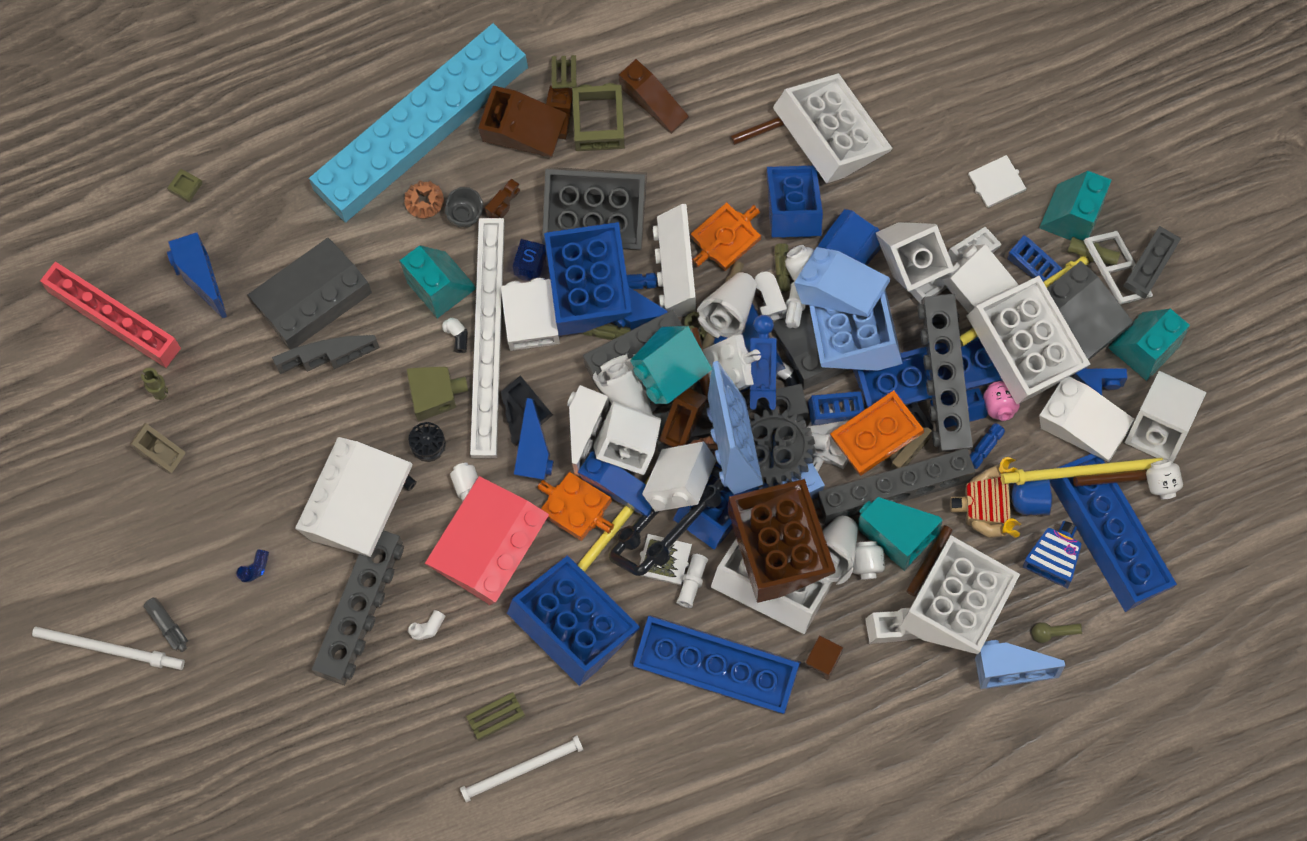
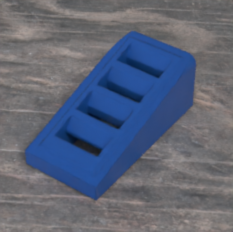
[1008,235,1062,282]
[808,391,865,426]

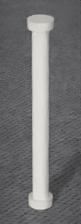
[460,736,583,802]

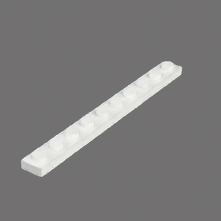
[470,218,505,458]

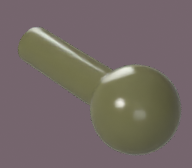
[1031,622,1082,643]

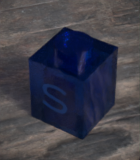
[512,239,547,281]

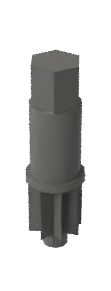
[143,597,188,652]

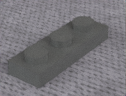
[1123,226,1181,299]

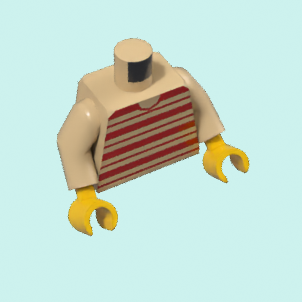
[950,457,1021,538]

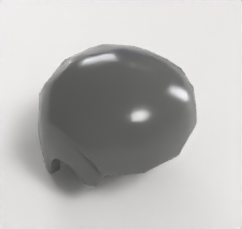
[445,187,483,227]

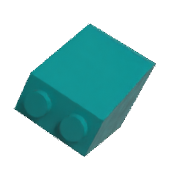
[1039,171,1112,241]
[400,245,476,319]
[1108,308,1190,381]
[630,326,712,404]
[858,497,943,571]

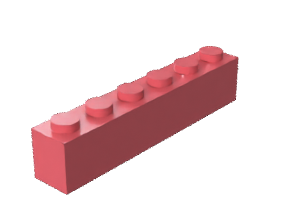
[40,261,181,368]

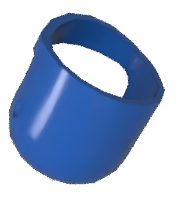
[1012,479,1052,516]

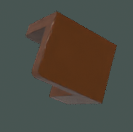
[806,635,843,680]

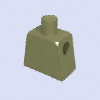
[407,367,469,422]

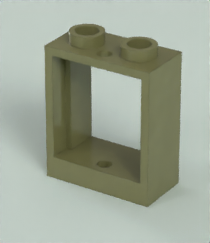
[572,83,625,151]

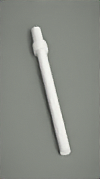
[32,626,185,670]

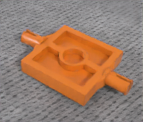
[690,202,761,271]
[537,472,614,541]

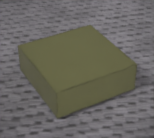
[167,169,203,203]

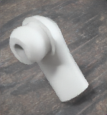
[408,610,446,640]

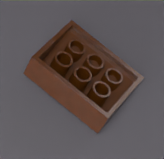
[728,479,836,603]

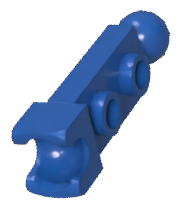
[750,315,777,410]

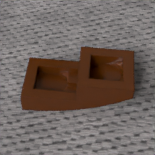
[546,85,573,140]

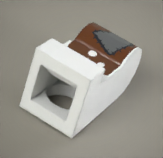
[755,272,787,322]

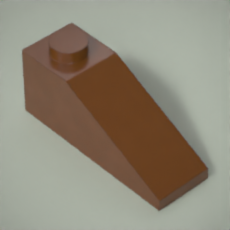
[619,59,689,134]

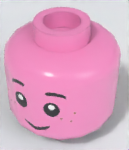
[983,381,1020,421]

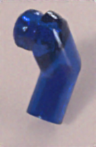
[236,549,269,583]

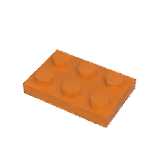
[830,390,924,476]

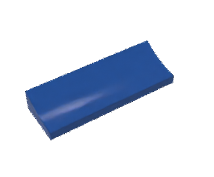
[853,337,1003,409]
[1049,454,1177,612]
[633,615,801,714]

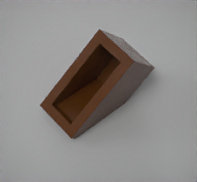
[659,388,708,447]

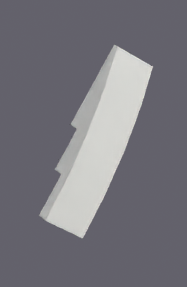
[909,227,1002,304]

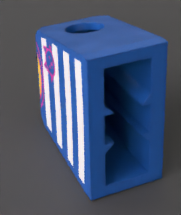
[1022,521,1082,589]

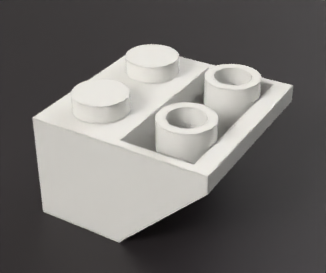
[593,402,661,475]

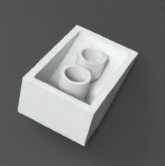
[1039,377,1135,462]
[567,385,610,478]

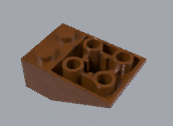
[478,85,567,158]

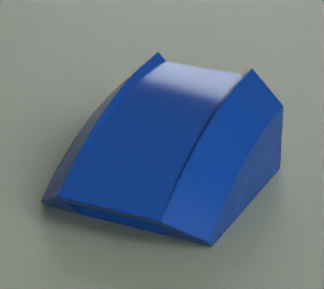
[818,209,881,265]

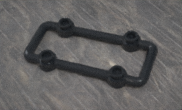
[609,465,724,576]

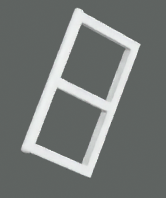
[1084,231,1153,305]

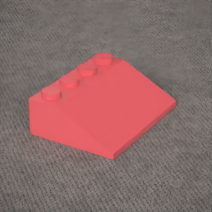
[424,476,549,605]

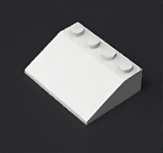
[773,73,893,184]
[967,276,1090,405]
[295,437,413,557]
[900,536,1020,654]
[711,539,833,634]

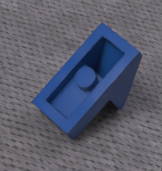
[1072,369,1127,395]

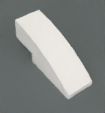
[865,608,920,644]

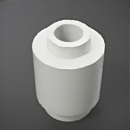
[450,463,478,502]

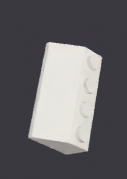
[653,204,696,317]

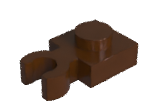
[485,179,520,218]

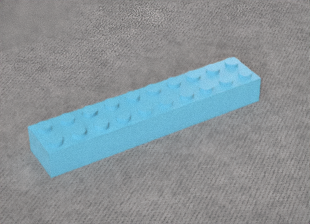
[309,23,528,223]

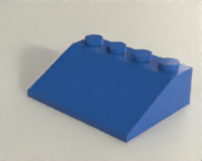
[544,222,632,336]
[507,555,640,686]

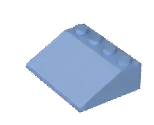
[809,289,903,371]
[706,361,763,495]

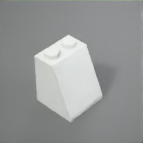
[876,222,955,292]
[1125,371,1207,463]

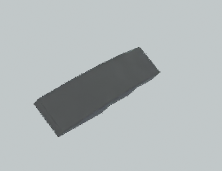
[272,335,380,374]

